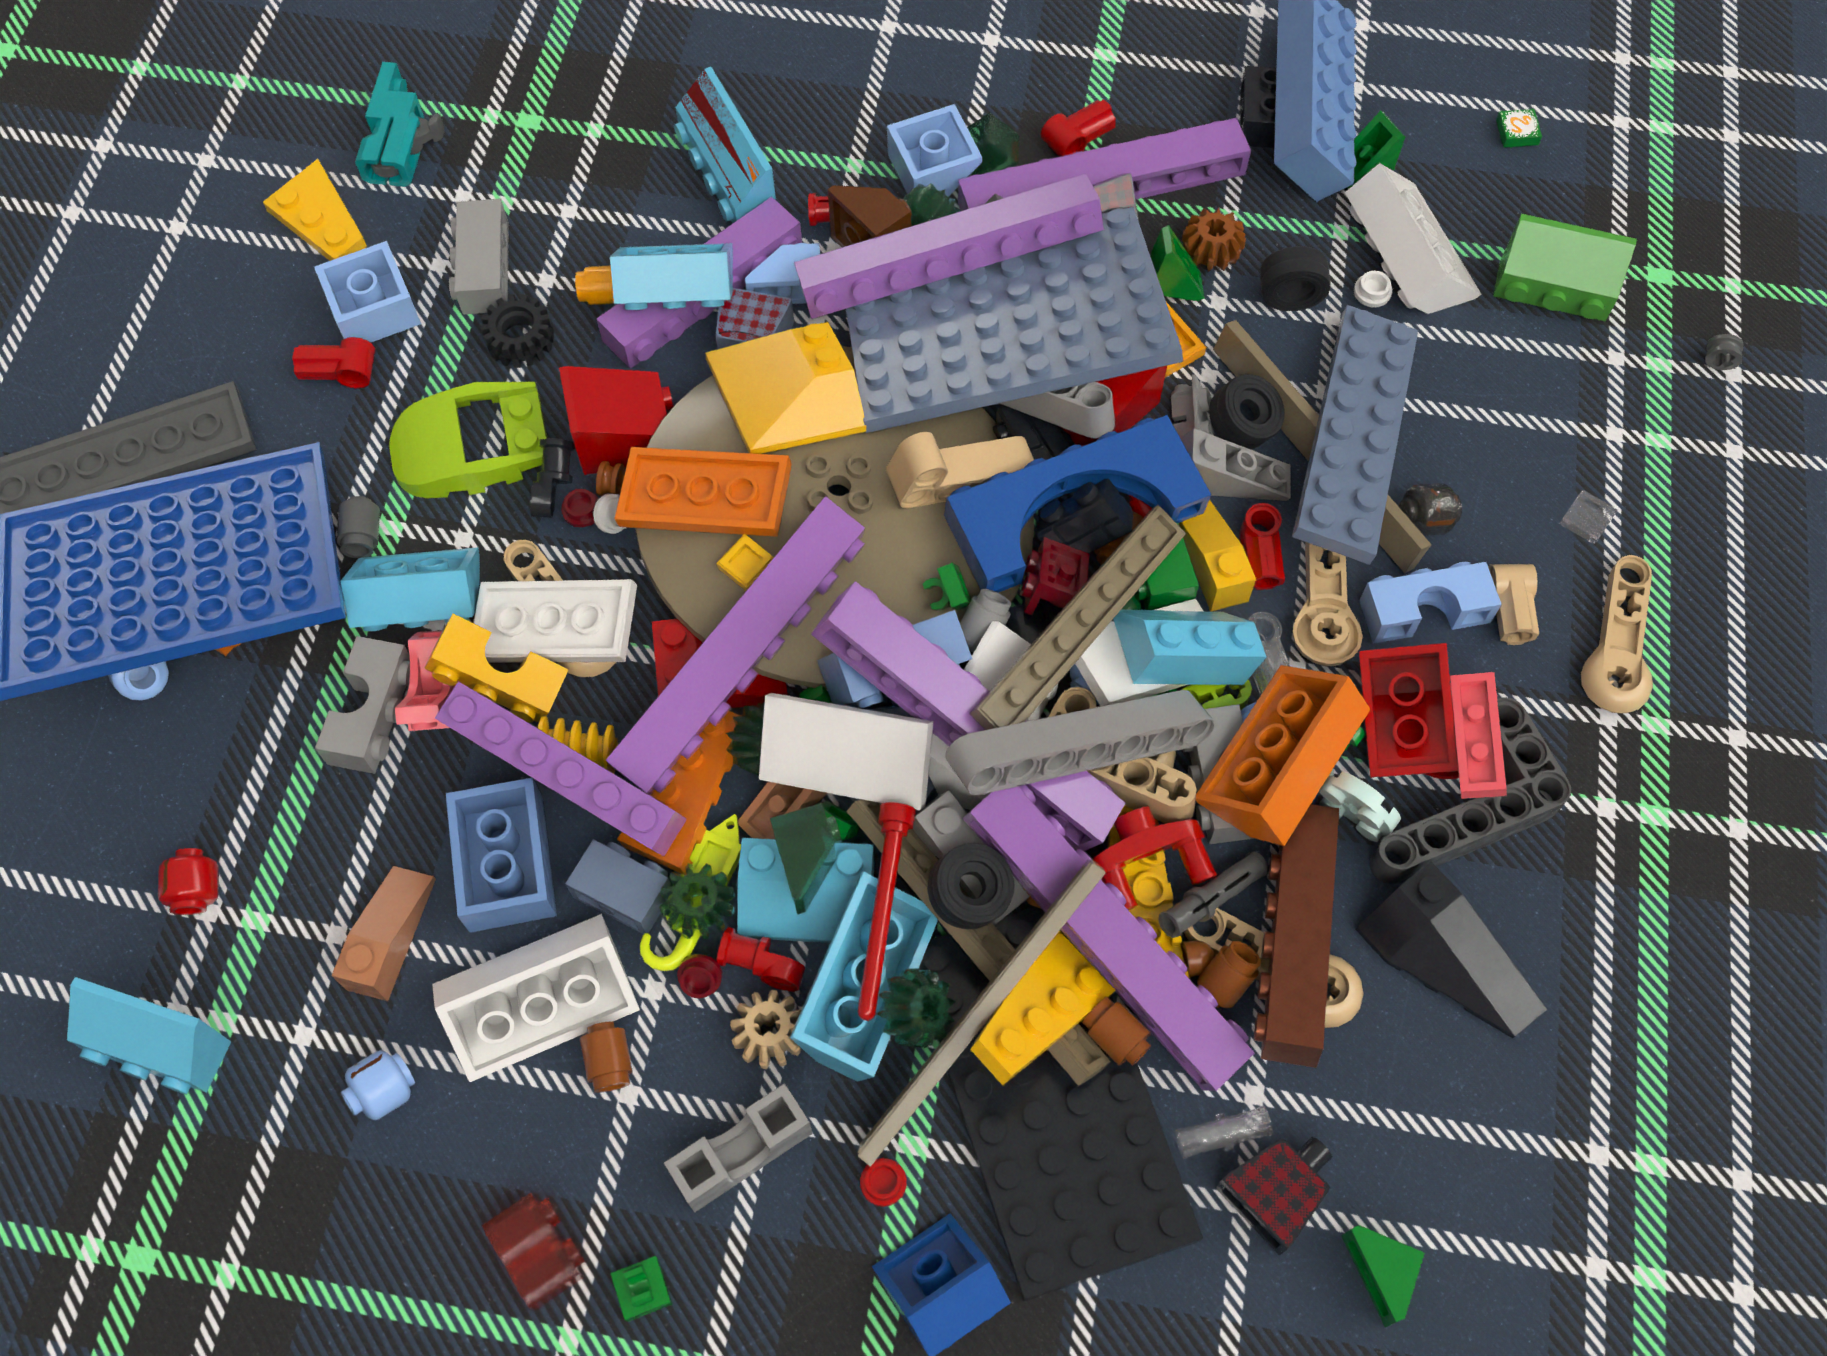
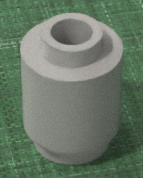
[960,589,1011,653]

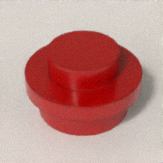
[860,1158,907,1207]

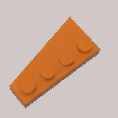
[617,711,749,876]

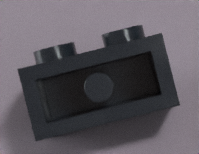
[1239,66,1277,148]

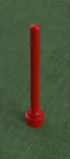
[858,802,916,1021]

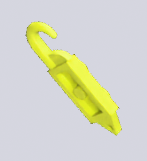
[640,814,741,971]

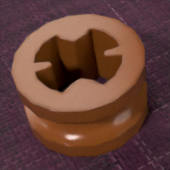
[596,461,625,496]

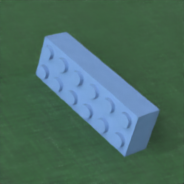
[1274,0,1356,202]

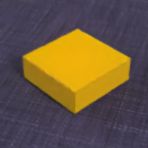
[716,533,774,591]

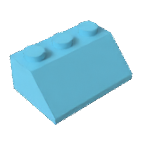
[610,243,733,310]
[341,547,480,631]
[1113,609,1267,685]
[737,838,875,943]
[67,977,231,1095]

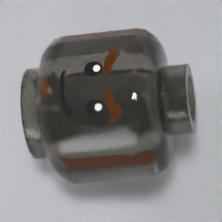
[1398,483,1462,536]

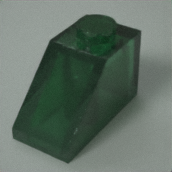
[967,113,1020,177]
[770,803,842,915]

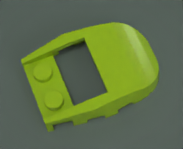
[389,382,547,498]

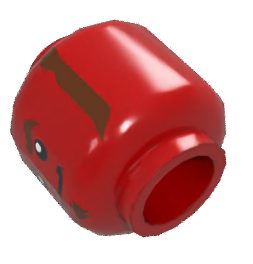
[158,848,219,915]

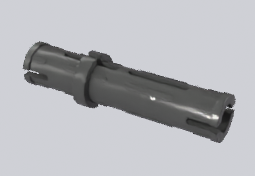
[1158,851,1268,938]

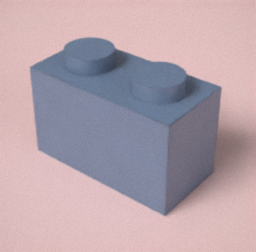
[565,839,673,934]

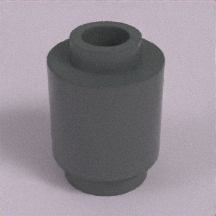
[336,496,380,558]

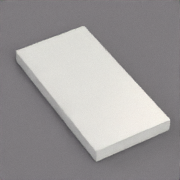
[473,579,637,663]
[1075,599,1203,706]
[759,693,933,811]

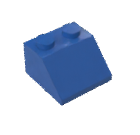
[872,1214,1011,1356]

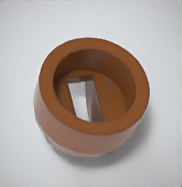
[1181,940,1215,977]

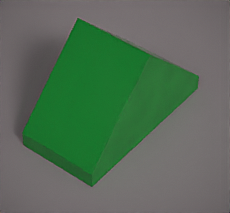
[1347,111,1406,189]
[1150,225,1205,301]
[1341,1225,1425,1328]

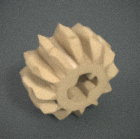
[730,990,801,1069]

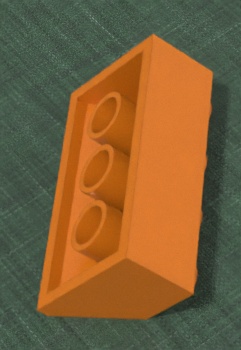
[1196,665,1370,846]

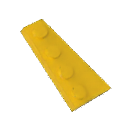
[970,931,1116,1085]

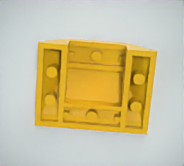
[705,322,866,454]

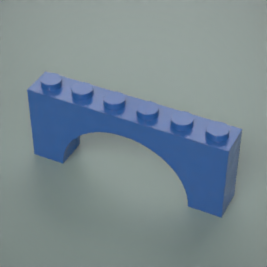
[944,415,1211,593]

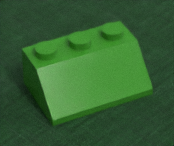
[1493,214,1637,321]

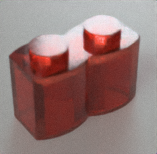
[482,1192,586,1311]

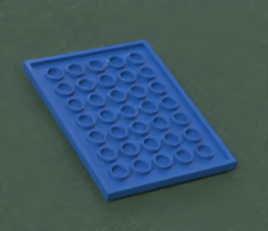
[0,442,346,701]

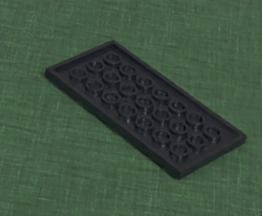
[915,906,1203,1302]

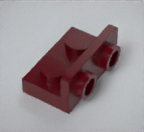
[1020,537,1089,615]

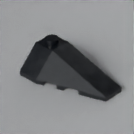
[1355,861,1547,1039]

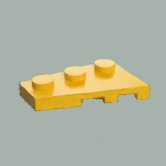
[263,159,367,261]

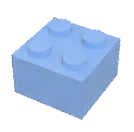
[314,241,421,343]

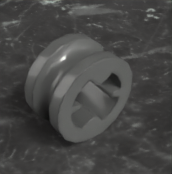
[1705,334,1744,370]

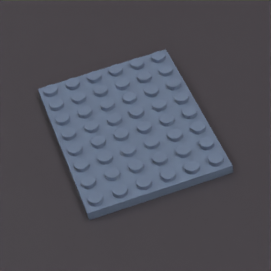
[846,207,1183,433]

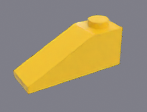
[1179,500,1256,612]

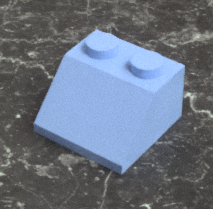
[887,104,982,208]

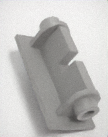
[1171,374,1214,438]

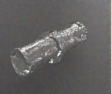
[1174,1106,1273,1159]

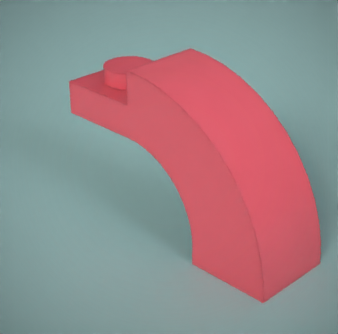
[395,630,456,731]

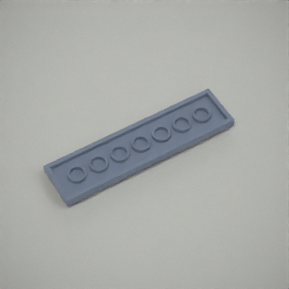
[1292,305,1418,565]

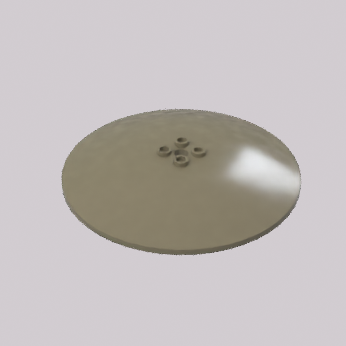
[635,346,1034,689]

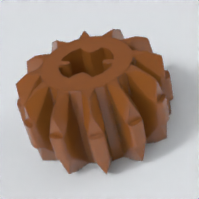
[1182,207,1246,272]

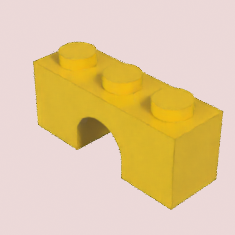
[424,614,569,723]

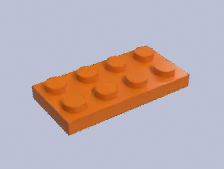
[614,447,792,537]

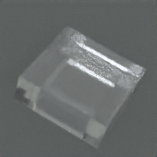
[1560,489,1618,544]

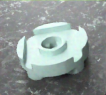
[1319,769,1401,842]

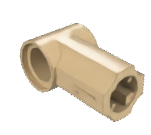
[1488,564,1539,645]

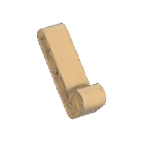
[886,432,1034,508]
[1048,687,1196,824]

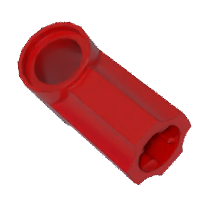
[1040,99,1116,157]
[292,337,375,389]
[1239,503,1285,590]

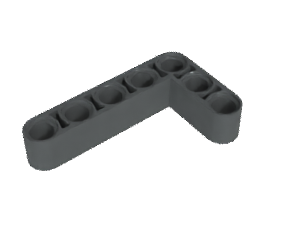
[1370,697,1571,884]

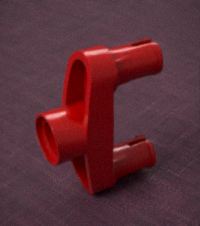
[1092,806,1217,910]

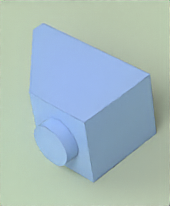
[745,243,820,304]

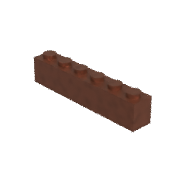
[1254,804,1339,1068]

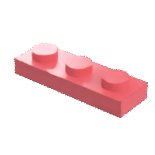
[1450,672,1507,799]

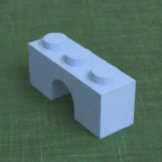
[1359,562,1502,644]

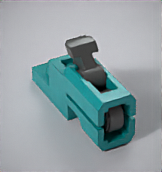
[355,62,444,187]

